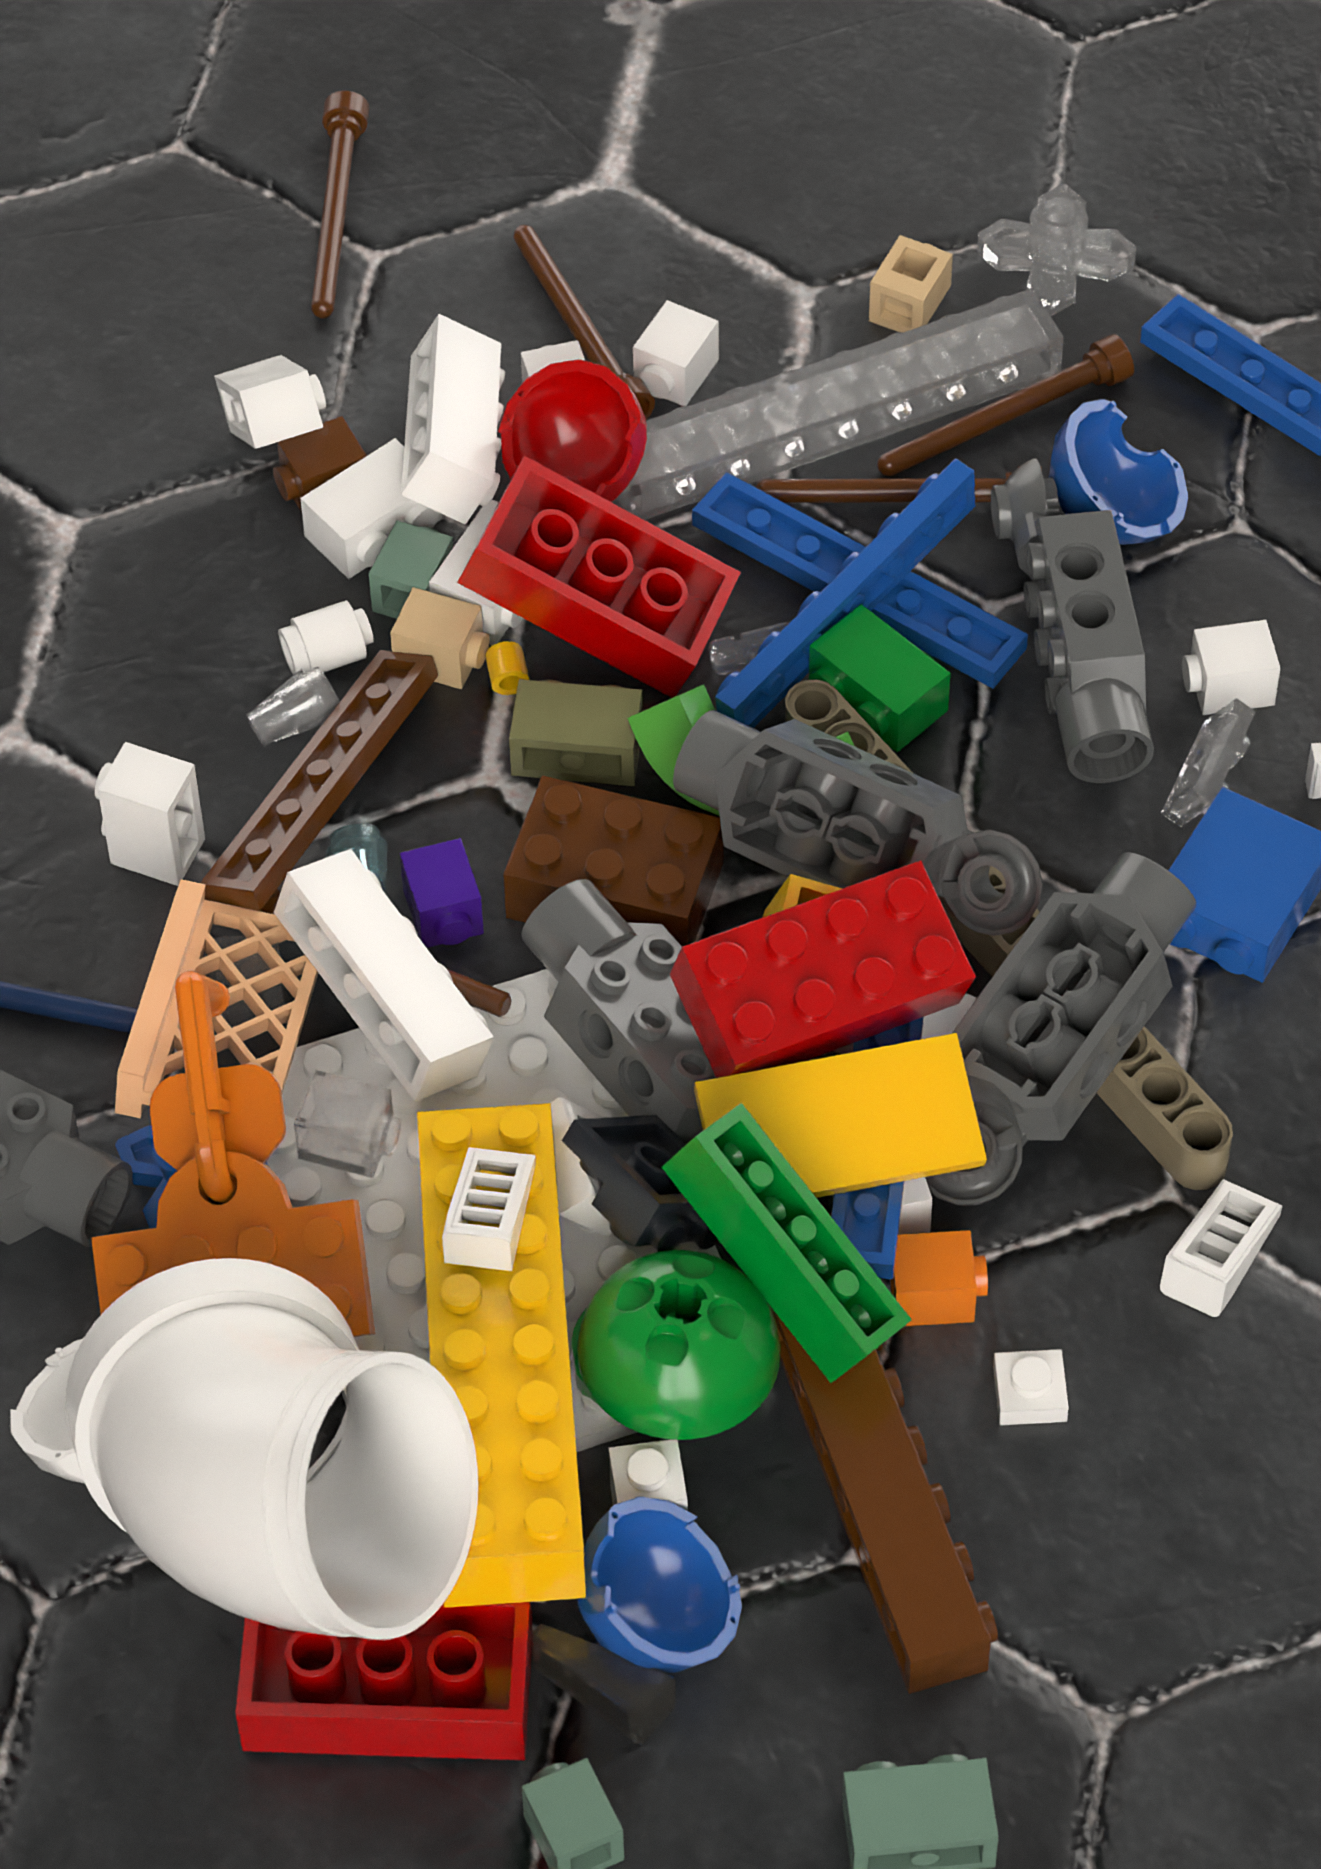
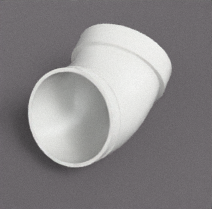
[65,1258,478,1640]

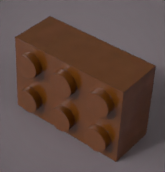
[503,775,724,947]

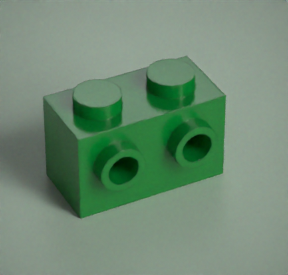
[809,604,951,752]

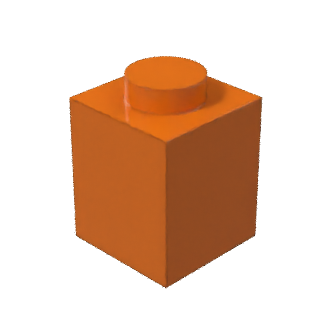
[889,1230,988,1326]

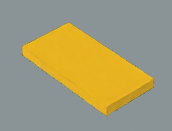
[694,1033,987,1198]

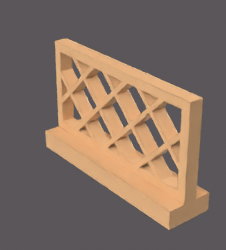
[115,879,318,1119]

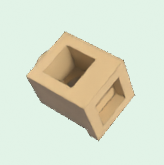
[869,235,953,340]

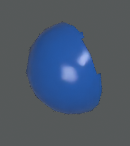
[1049,399,1188,544]
[577,1496,742,1673]

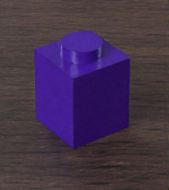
[400,838,484,948]

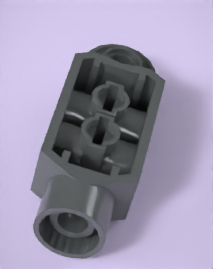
[991,458,1154,783]
[673,710,1043,936]
[925,852,1197,1206]
[521,879,716,1144]
[0,1070,133,1247]

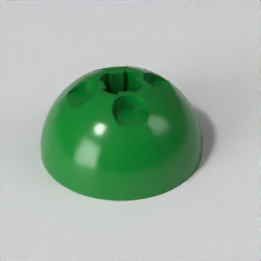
[577,1250,781,1440]

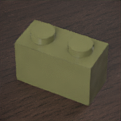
[509,679,643,786]

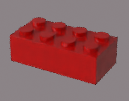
[457,456,741,698]
[669,860,976,1078]
[236,1602,533,1760]

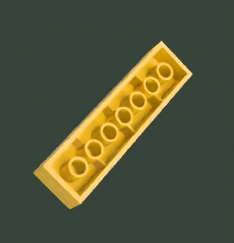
[417,1103,586,1608]

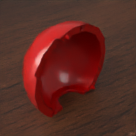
[498,359,647,503]

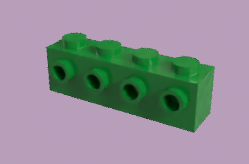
[662,1103,912,1383]

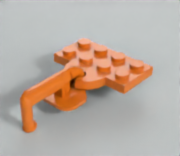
[91,971,376,1337]

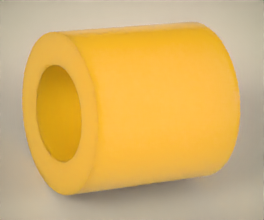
[485,641,529,695]

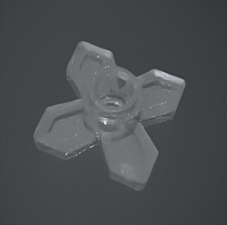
[977,184,1136,316]

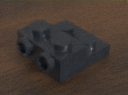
[561,1115,719,1252]

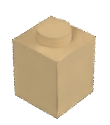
[390,587,490,690]

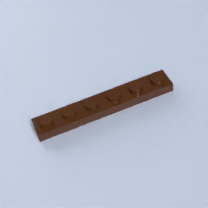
[200,650,438,911]

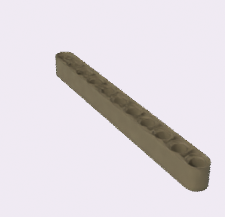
[785,680,1233,1190]

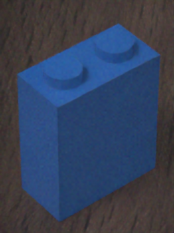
[1168,787,1321,983]

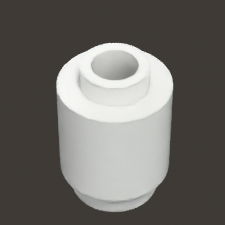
[278,600,374,677]

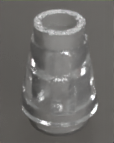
[246,666,339,746]

